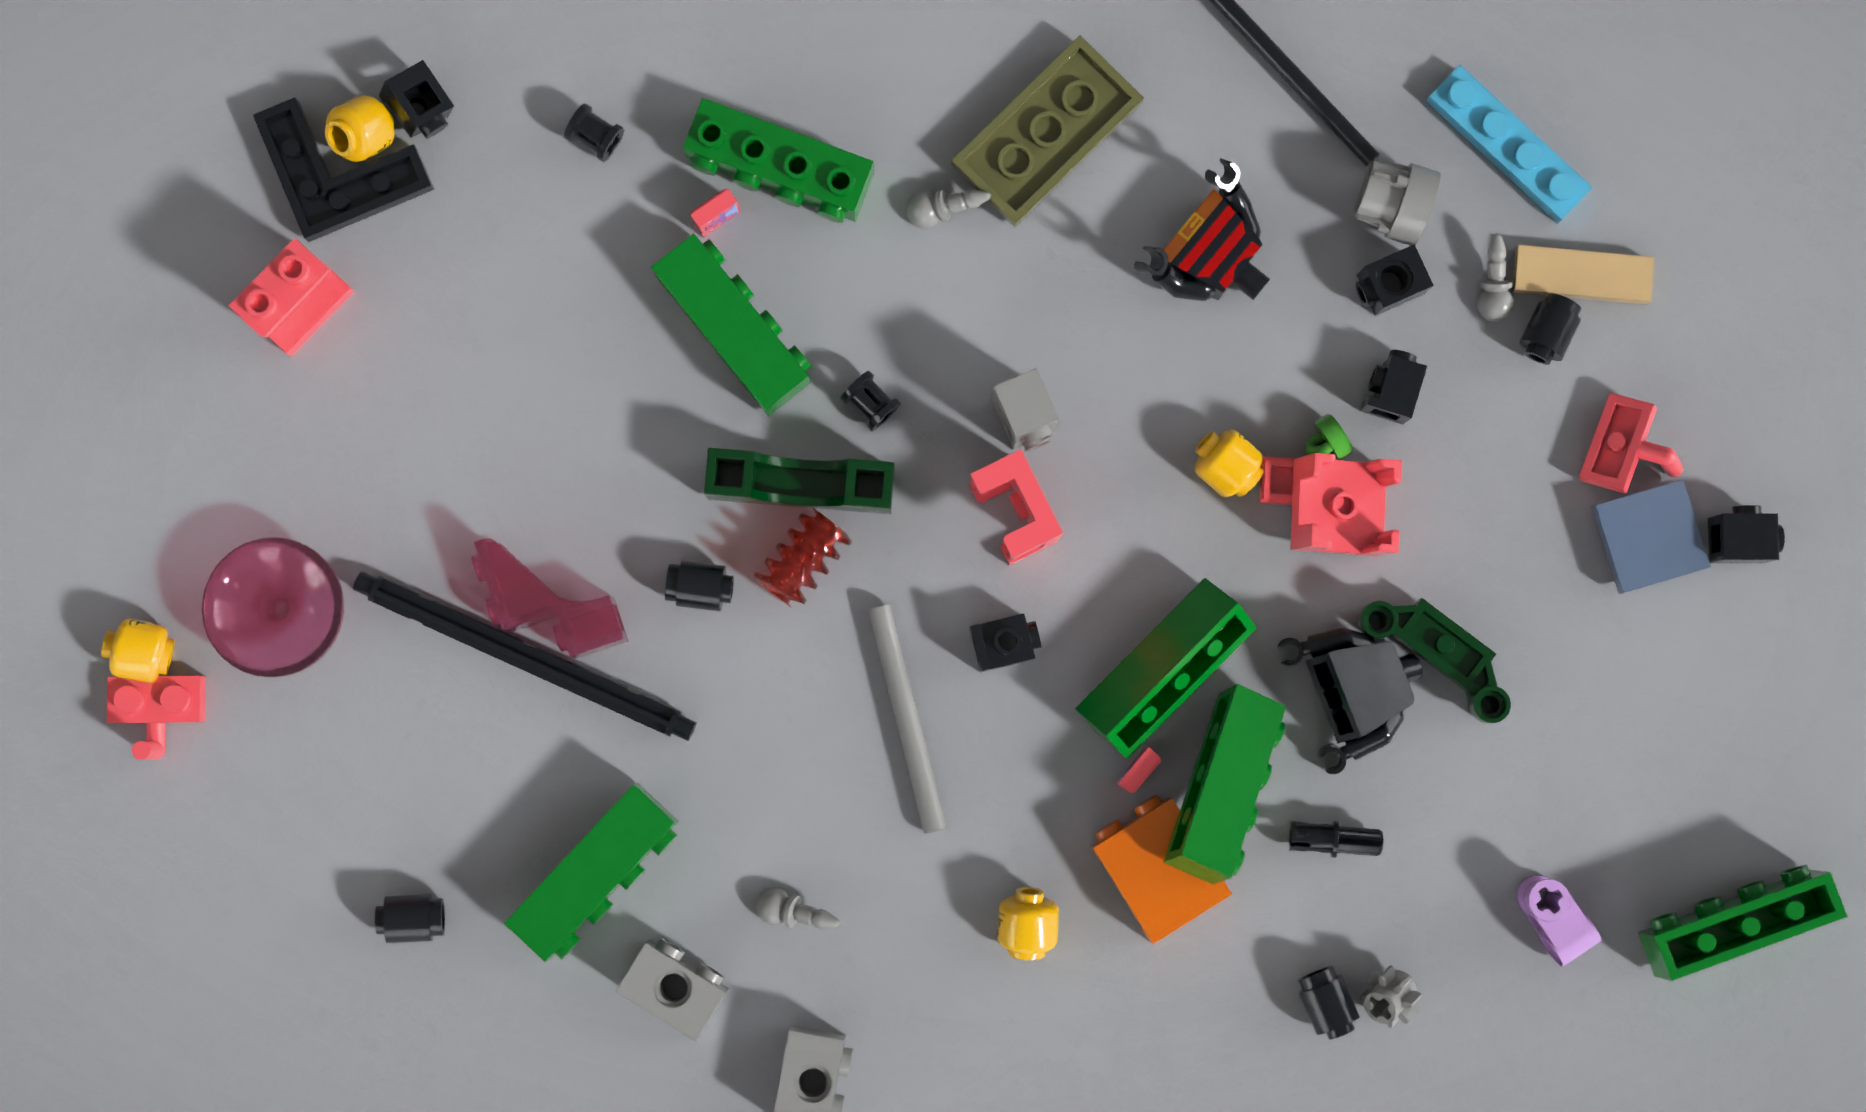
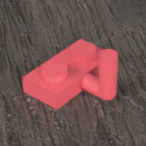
[1579,393,1683,494]
[107,676,205,760]

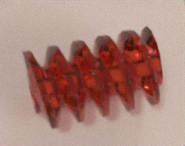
[752,507,852,608]

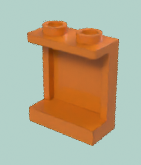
[1090,795,1232,944]

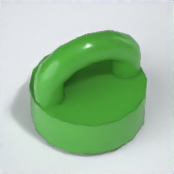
[1304,414,1353,460]

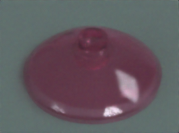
[202,537,344,677]

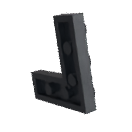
[253,97,435,242]

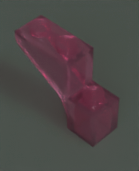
[471,539,629,659]

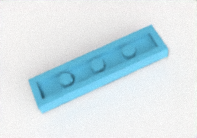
[1426,65,1593,224]

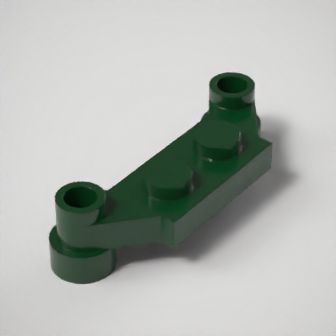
[1358,598,1511,723]

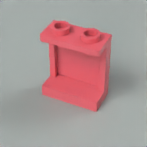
[229,238,354,356]

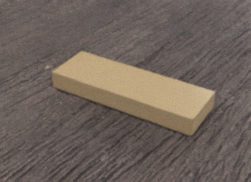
[1512,245,1654,305]

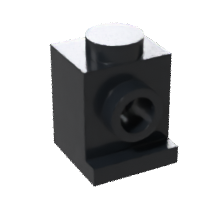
[379,60,454,139]
[1359,349,1427,425]
[969,613,1042,673]

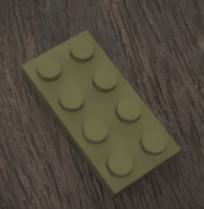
[951,35,1144,227]

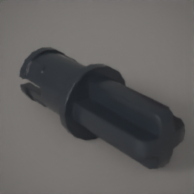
[1289,821,1384,858]

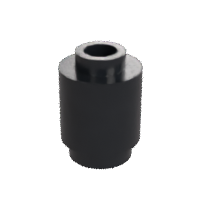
[1520,293,1581,365]
[665,561,734,611]
[375,894,445,943]
[1298,966,1360,1040]

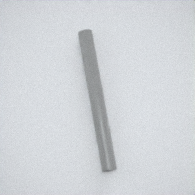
[868,604,947,834]

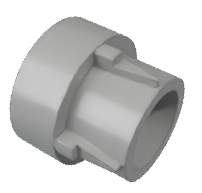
[1353,160,1441,246]

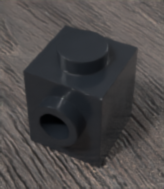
[1708,505,1785,563]

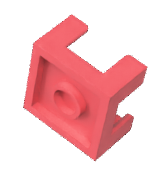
[968,449,1063,566]
[1290,453,1402,557]

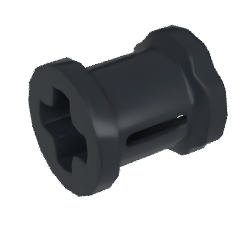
[564,103,624,162]
[840,370,901,432]

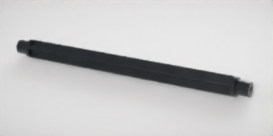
[353,571,697,741]

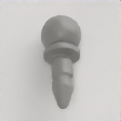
[907,190,991,229]
[1477,233,1514,322]
[756,887,840,929]

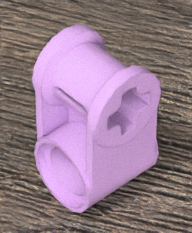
[1517,875,1602,967]

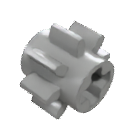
[1359,966,1422,1028]

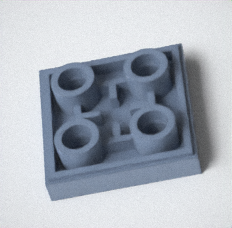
[1591,479,1711,594]

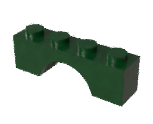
[704,448,895,514]

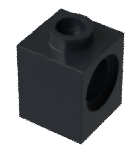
[1355,244,1434,316]

